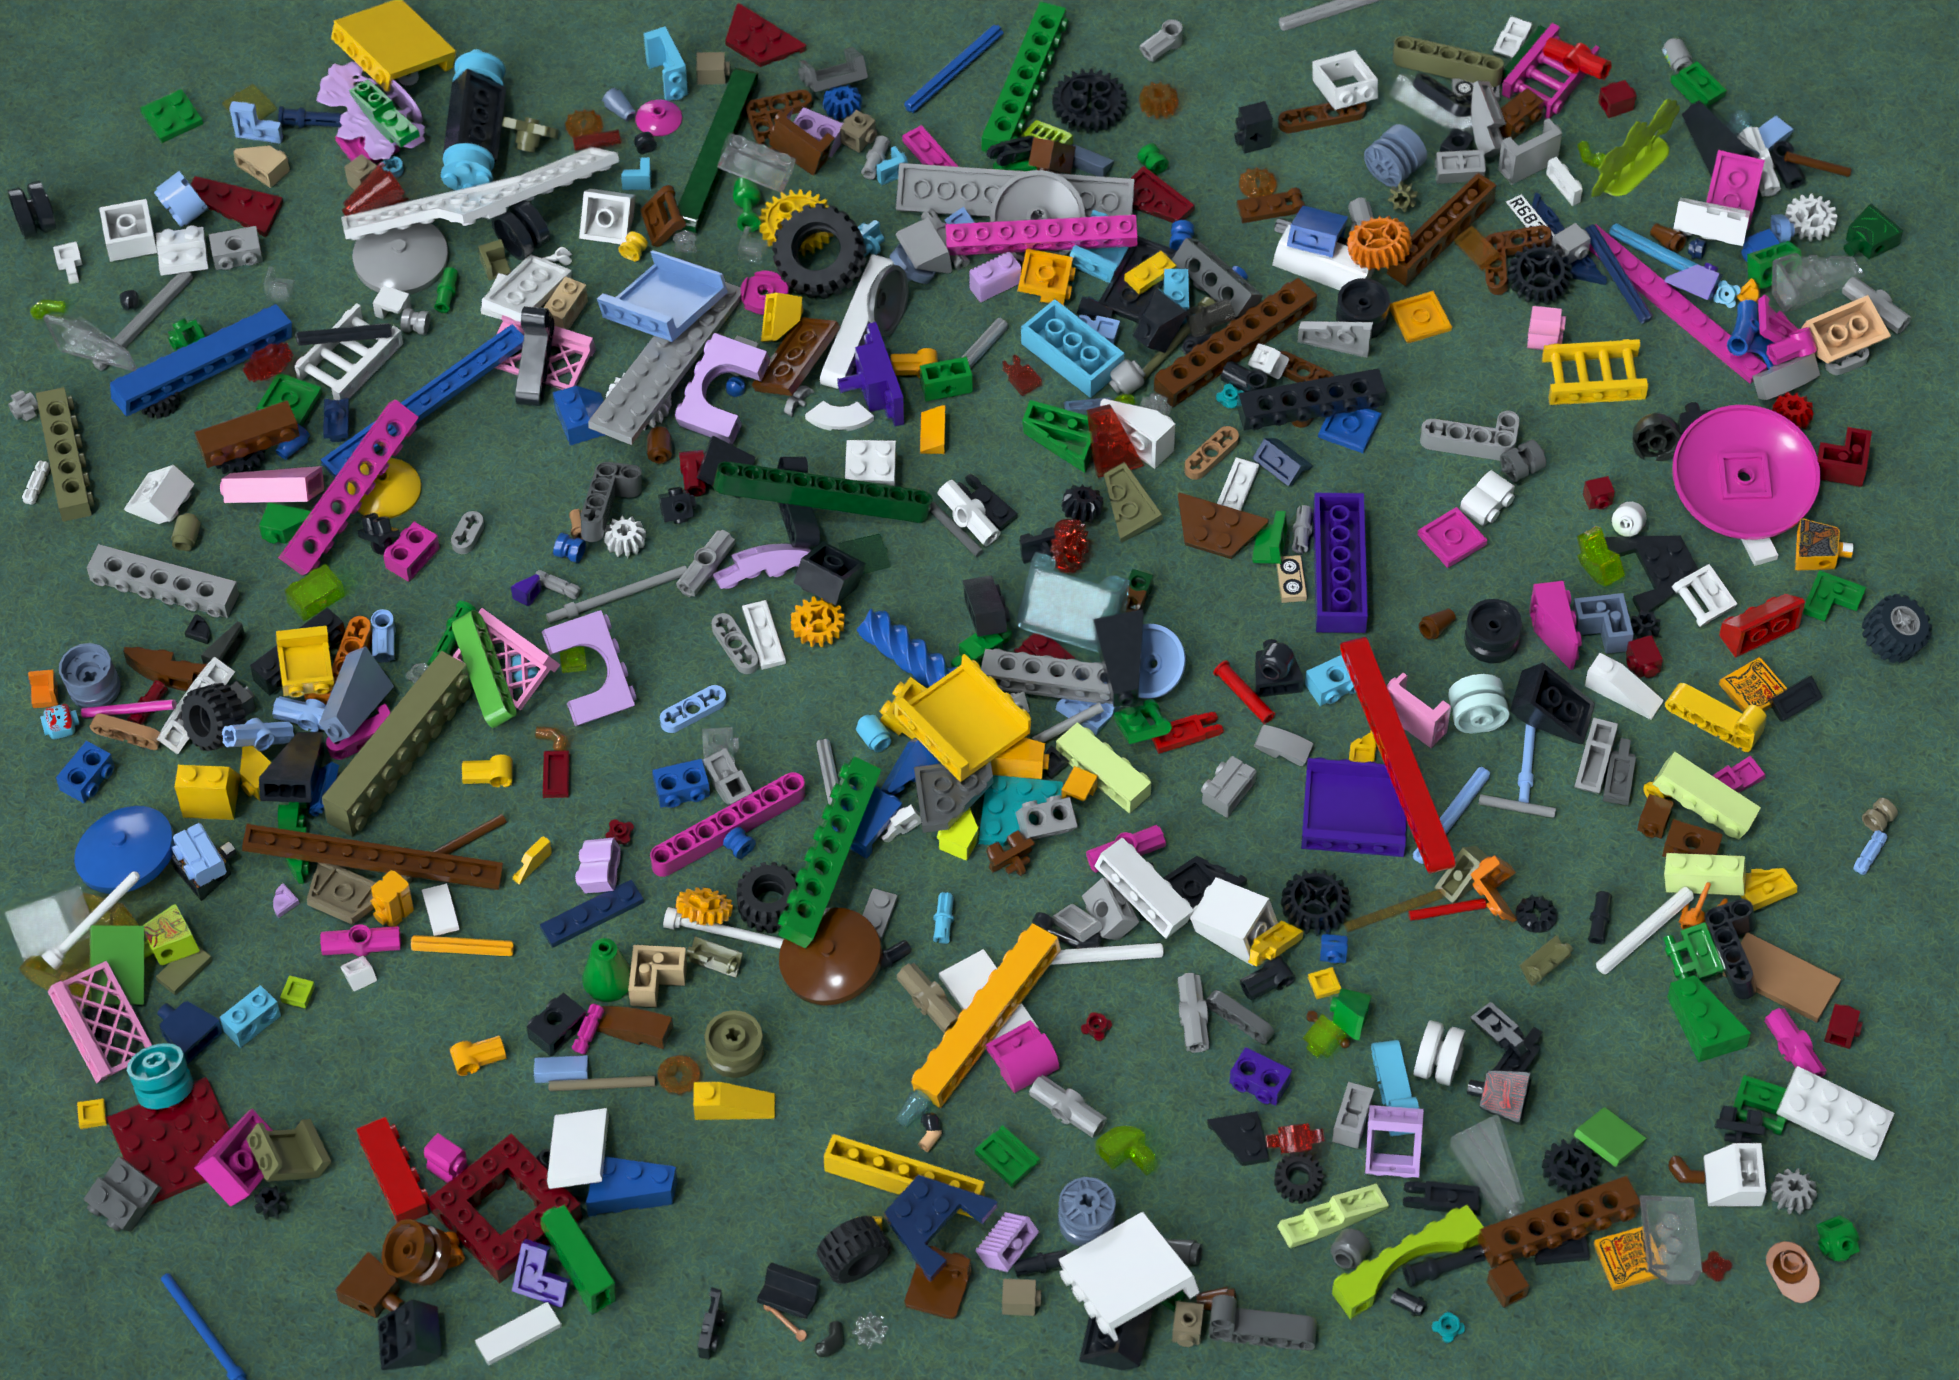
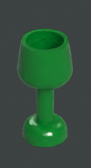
[733,176,761,233]

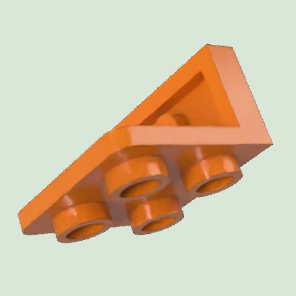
[1470,855,1517,923]

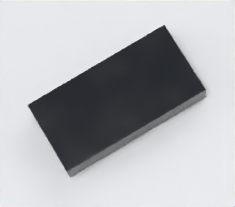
[1768,675,1823,722]

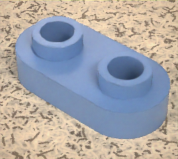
[1771,214,1795,243]

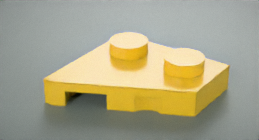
[1740,868,1797,911]

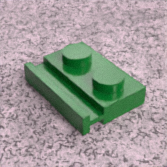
[1670,61,1727,106]
[975,1125,1040,1188]

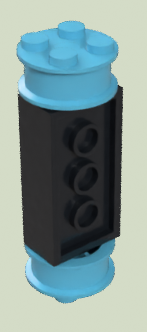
[441,49,506,190]

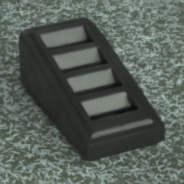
[201,621,246,665]

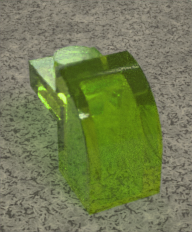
[1577,526,1625,587]
[559,646,587,673]
[1095,1126,1155,1176]

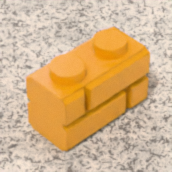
[371,870,414,927]

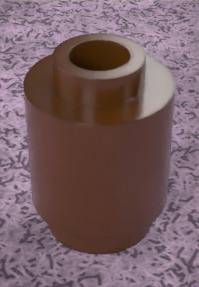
[647,427,672,464]

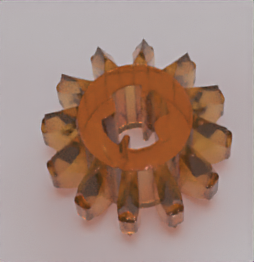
[1139,81,1179,120]

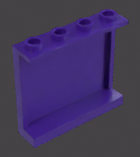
[1301,757,1406,857]

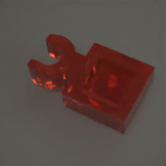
[1002,355,1042,396]

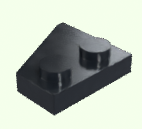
[1207,1111,1268,1166]
[698,1287,727,1360]

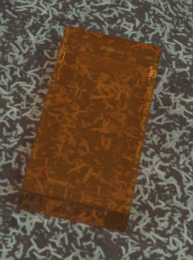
[1454,226,1500,270]

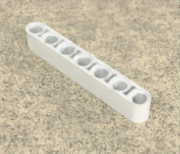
[820,254,895,389]

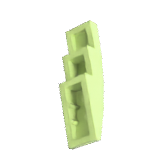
[1277,1184,1389,1248]

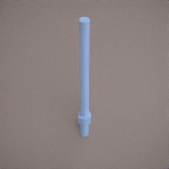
[1518,724,1536,803]

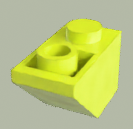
[937,808,978,861]

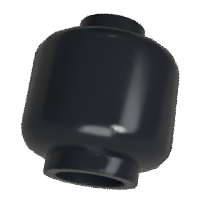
[1258,642,1295,680]

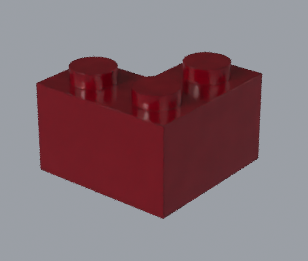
[1817,427,1872,487]

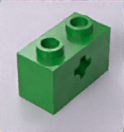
[920,357,972,402]

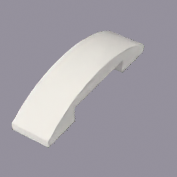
[156,657,235,754]

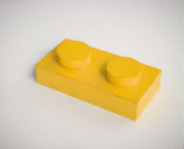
[1124,251,1176,295]

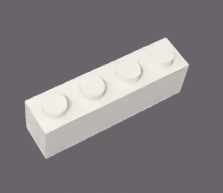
[1095,838,1194,939]

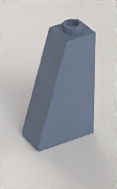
[319,646,394,743]

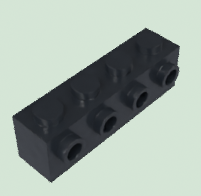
[250,607,345,696]

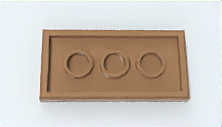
[1723,933,1841,1023]

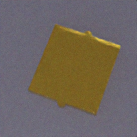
[222,84,277,120]

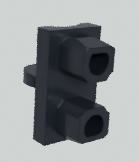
[357,513,401,555]
[1019,527,1066,564]
[1714,1105,1765,1143]

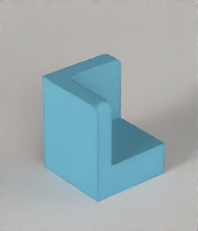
[621,158,651,190]

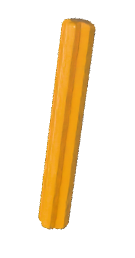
[411,935,514,956]

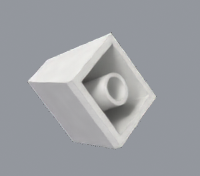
[1190,877,1278,966]

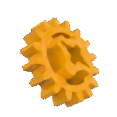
[791,596,845,647]
[676,887,733,926]

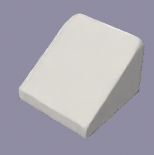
[340,956,377,991]

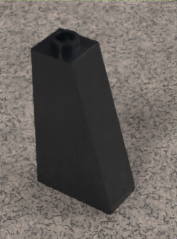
[1681,100,1760,177]
[1093,610,1143,707]
[259,732,324,802]

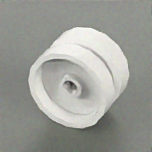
[1414,1020,1466,1086]

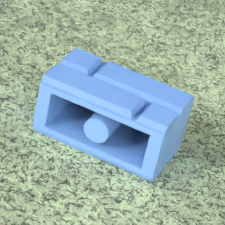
[172,823,226,886]

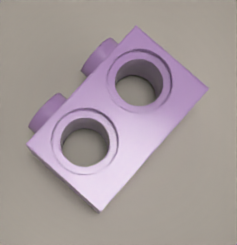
[794,107,843,157]

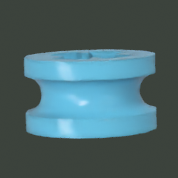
[382,156,403,179]

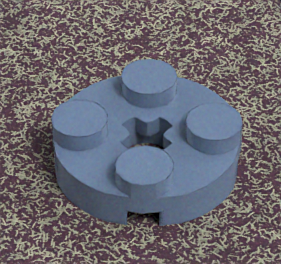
[890,243,935,284]

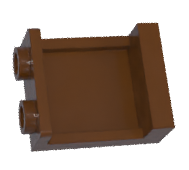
[769,106,835,176]

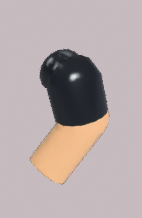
[918,1112,942,1152]

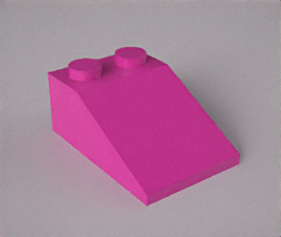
[195,1109,273,1207]

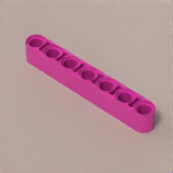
[650,772,805,877]

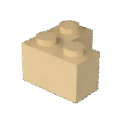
[628,945,687,1007]

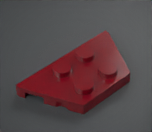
[725,3,806,67]

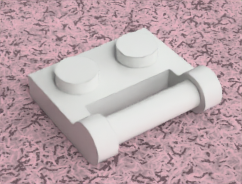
[1672,564,1737,627]

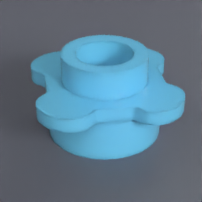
[1713,280,1741,308]

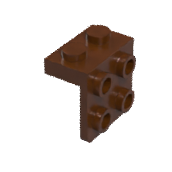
[904,1246,971,1319]

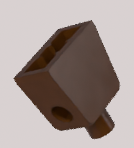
[335,1252,405,1318]

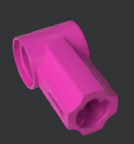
[1766,327,1817,365]

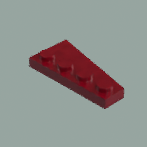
[190,176,283,238]

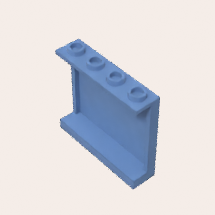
[597,250,728,342]

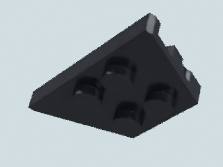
[1163,856,1247,927]

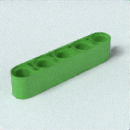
[452,610,517,728]

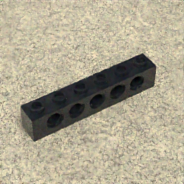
[1237,368,1387,430]

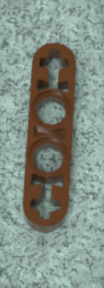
[1278,102,1366,133]

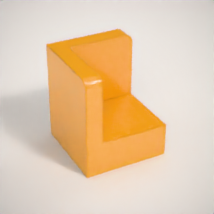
[1061,766,1098,801]

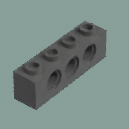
[1171,238,1263,319]

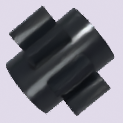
[1631,610,1661,639]
[254,1185,287,1220]

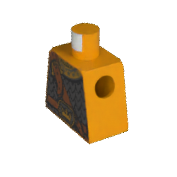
[1795,519,1853,570]

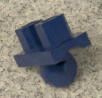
[323,398,349,442]

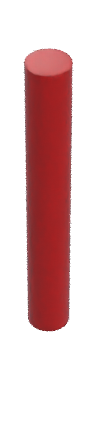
[1408,898,1486,921]

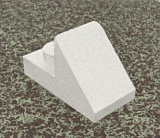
[1248,343,1289,379]

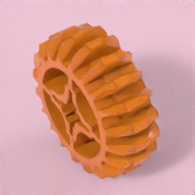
[1347,216,1412,271]

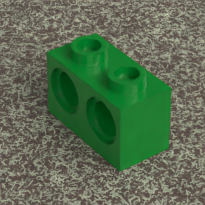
[1747,241,1801,289]

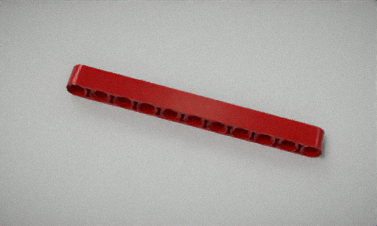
[1340,637,1455,874]

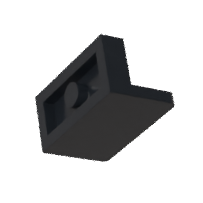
[757,1262,821,1319]

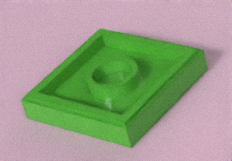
[1574,1107,1646,1167]

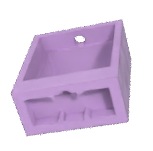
[1365,1105,1423,1178]

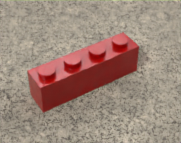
[356,1117,429,1223]

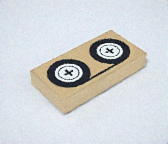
[1276,555,1307,603]

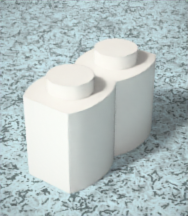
[1460,470,1515,527]

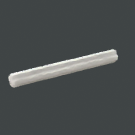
[1596,887,1694,975]
[1050,943,1163,965]

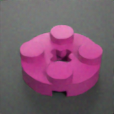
[741,271,788,314]

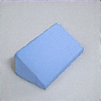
[534,1055,588,1083]

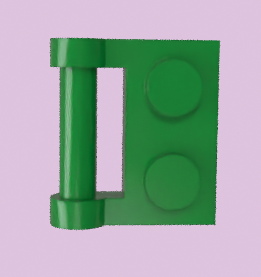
[1114,699,1172,744]
[1733,1075,1786,1136]

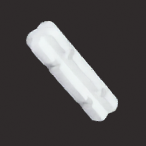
[22,460,50,505]

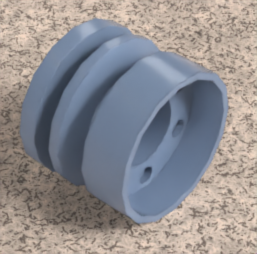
[1364,124,1427,187]
[59,643,121,708]
[1058,1177,1115,1247]

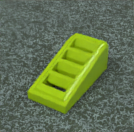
[1022,120,1073,145]

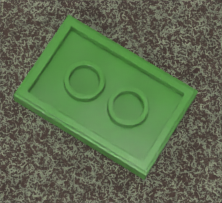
[90,925,144,1005]

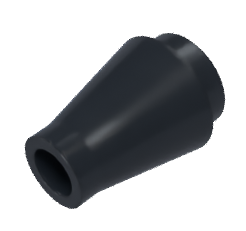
[1076,296,1113,320]

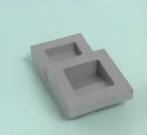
[1254,725,1313,766]

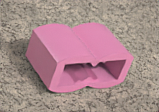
[1527,306,1566,350]

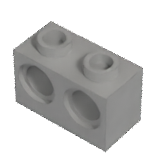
[1016,795,1077,840]
[1332,1082,1374,1149]

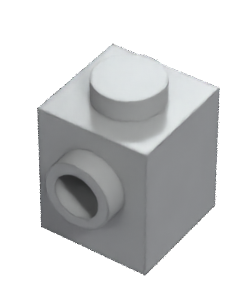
[1552,223,1591,264]

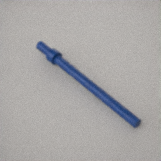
[161,1273,247,1380]

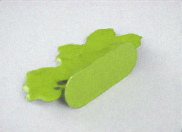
[1591,99,1680,198]

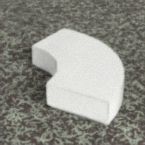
[805,401,874,431]

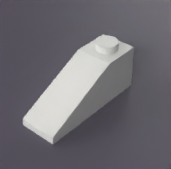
[1585,653,1664,720]

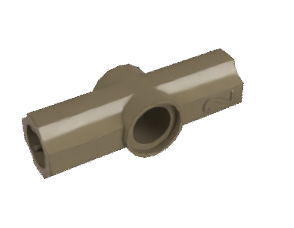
[897,963,959,1034]

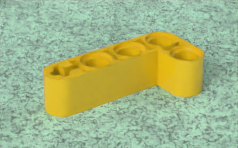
[1665,683,1767,752]

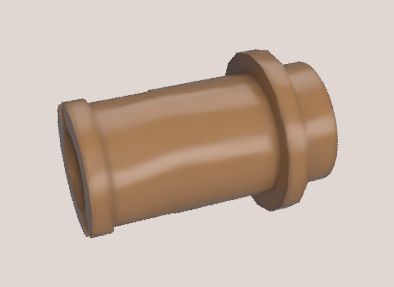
[569,509,584,540]

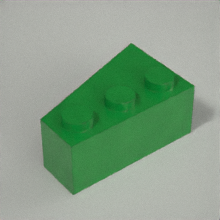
[1022,400,1100,473]
[1667,975,1751,1062]

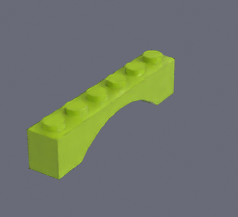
[1332,1205,1484,1319]

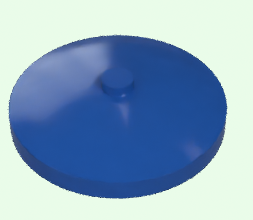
[75,806,175,894]

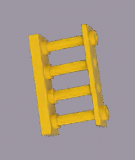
[1542,339,1648,405]

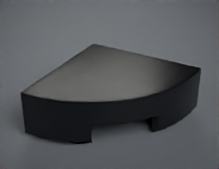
[185,614,210,644]
[1045,745,1069,780]

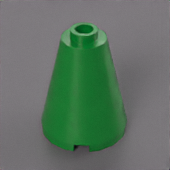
[582,938,631,1003]

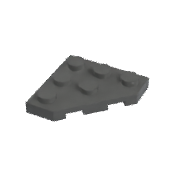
[914,761,993,833]

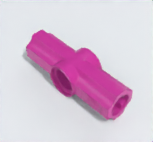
[1086,825,1166,873]
[320,924,401,957]
[1764,1008,1826,1078]

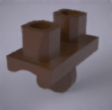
[986,830,1035,876]

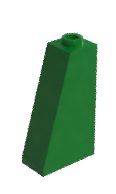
[541,1205,615,1315]

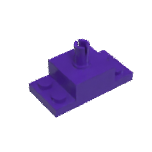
[837,322,904,426]

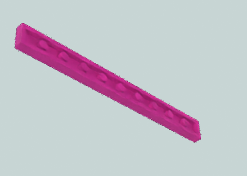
[1589,224,1767,384]

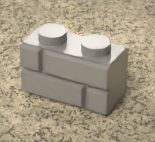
[1201,756,1257,818]

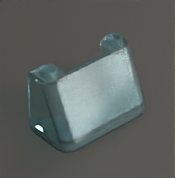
[1017,552,1130,652]

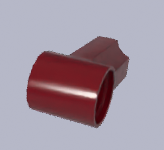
[679,450,706,497]

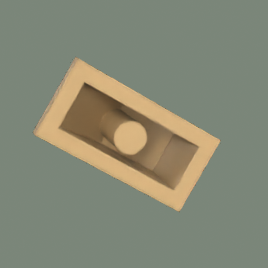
[234,146,290,188]

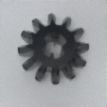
[1061,484,1104,524]

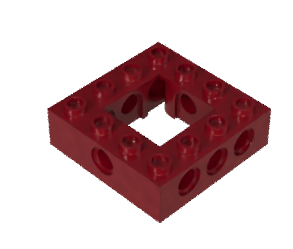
[428,1133,582,1284]

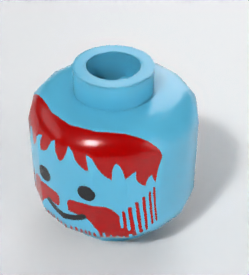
[40,704,79,739]

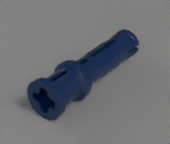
[278,106,343,128]

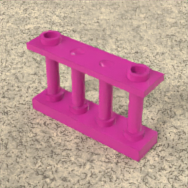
[1502,23,1600,119]

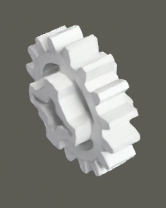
[1785,194,1837,241]

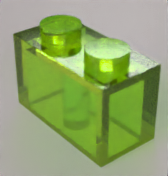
[284,564,345,622]

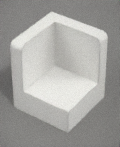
[373,285,411,319]

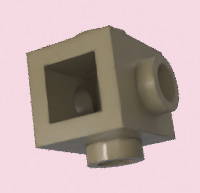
[840,110,877,153]

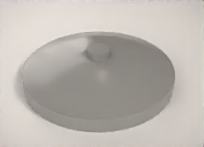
[990,170,1085,263]
[353,222,448,295]

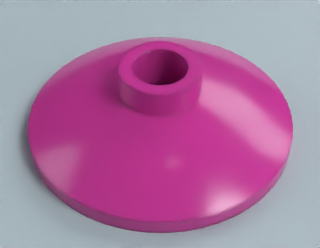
[636,100,682,137]

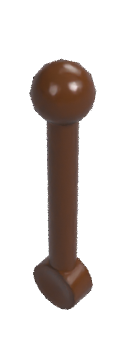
[1306,1011,1350,1048]

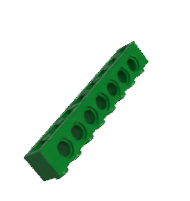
[981,1,1069,152]
[778,756,882,949]

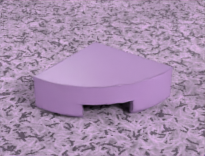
[273,883,299,918]

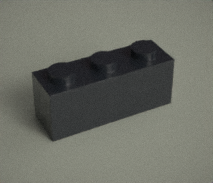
[963,575,1010,637]

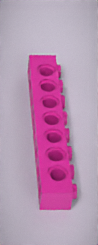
[946,215,1137,256]
[278,399,419,575]

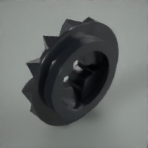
[1516,895,1557,933]

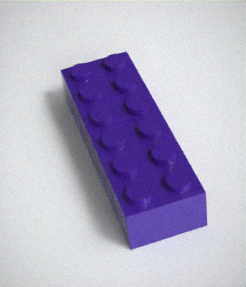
[1313,493,1368,633]

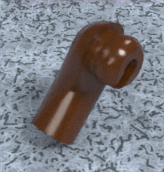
[1668,1156,1705,1184]

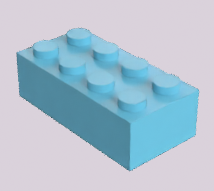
[1021,299,1124,398]

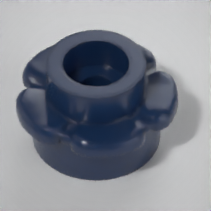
[1688,237,1707,260]

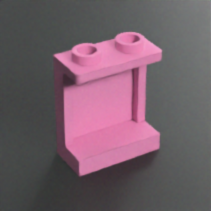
[1387,673,1451,748]

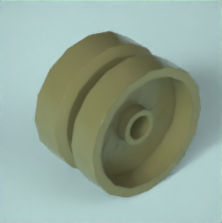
[704,1010,764,1078]

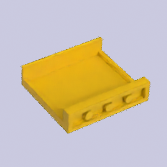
[331,0,456,92]
[895,654,1031,782]

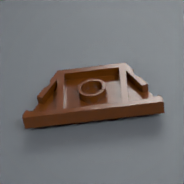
[1178,492,1269,559]

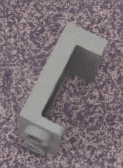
[1498,118,1562,185]

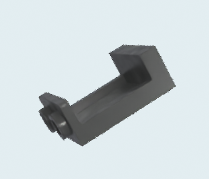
[798,47,868,92]

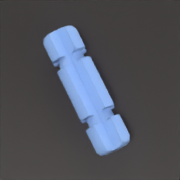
[1854,830,1887,875]

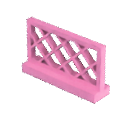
[495,315,596,390]
[453,608,560,710]
[48,961,152,1083]

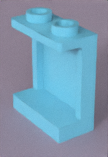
[644,27,688,101]
[1069,210,1129,283]

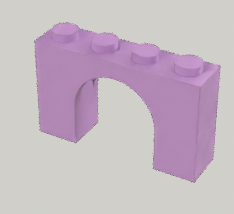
[675,333,770,445]
[542,610,637,727]

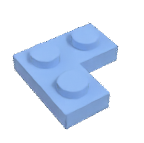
[230,101,283,144]

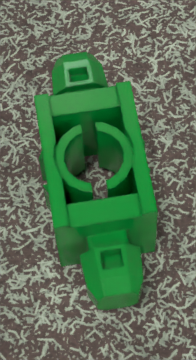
[951,626,1012,667]

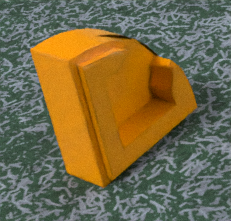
[1737,278,1760,304]

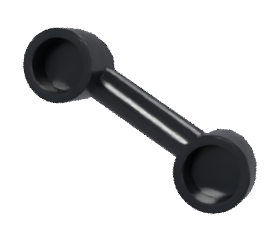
[1032,912,1102,949]

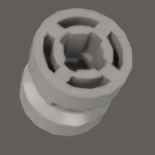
[401,308,430,335]

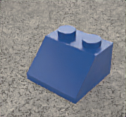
[553,386,605,445]

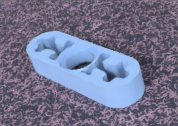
[660,685,726,733]

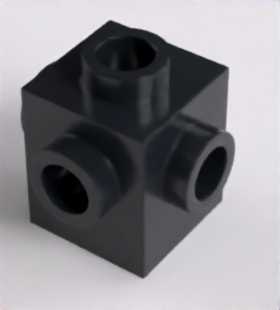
[658,487,697,524]

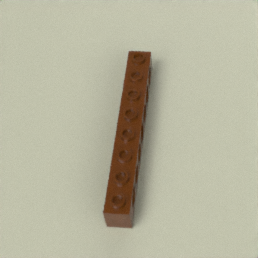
[1154,278,1317,408]

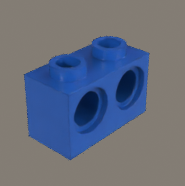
[56,741,115,803]
[652,759,710,808]

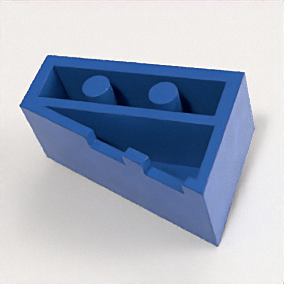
[586,1157,677,1217]

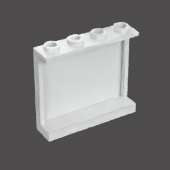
[1059,1212,1199,1341]

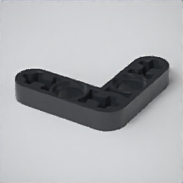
[1412,73,1472,117]

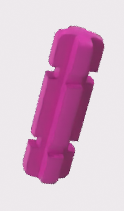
[572,1004,604,1055]

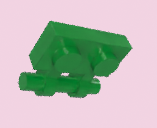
[1663,922,1724,980]

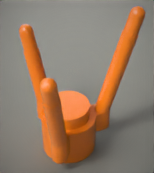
[1678,882,1728,930]

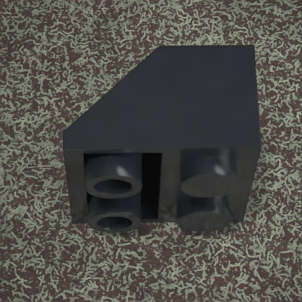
[378,1299,441,1370]

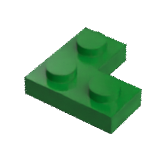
[1802,570,1866,622]

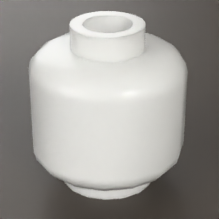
[1612,502,1647,537]

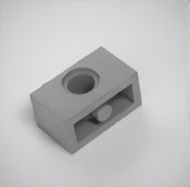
[209,226,263,270]
[1082,878,1139,940]

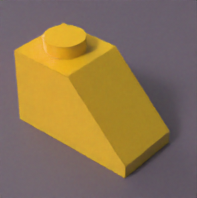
[761,293,803,342]
[240,746,272,801]

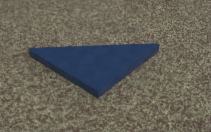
[1522,193,1607,285]

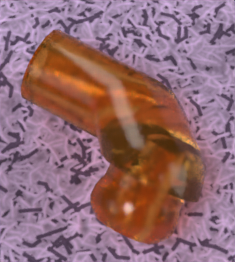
[535,726,568,751]

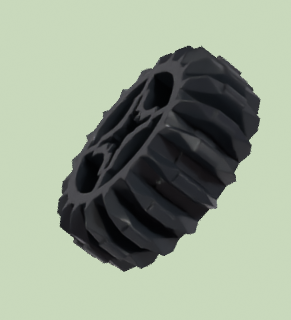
[1508,242,1572,306]
[1281,868,1351,936]

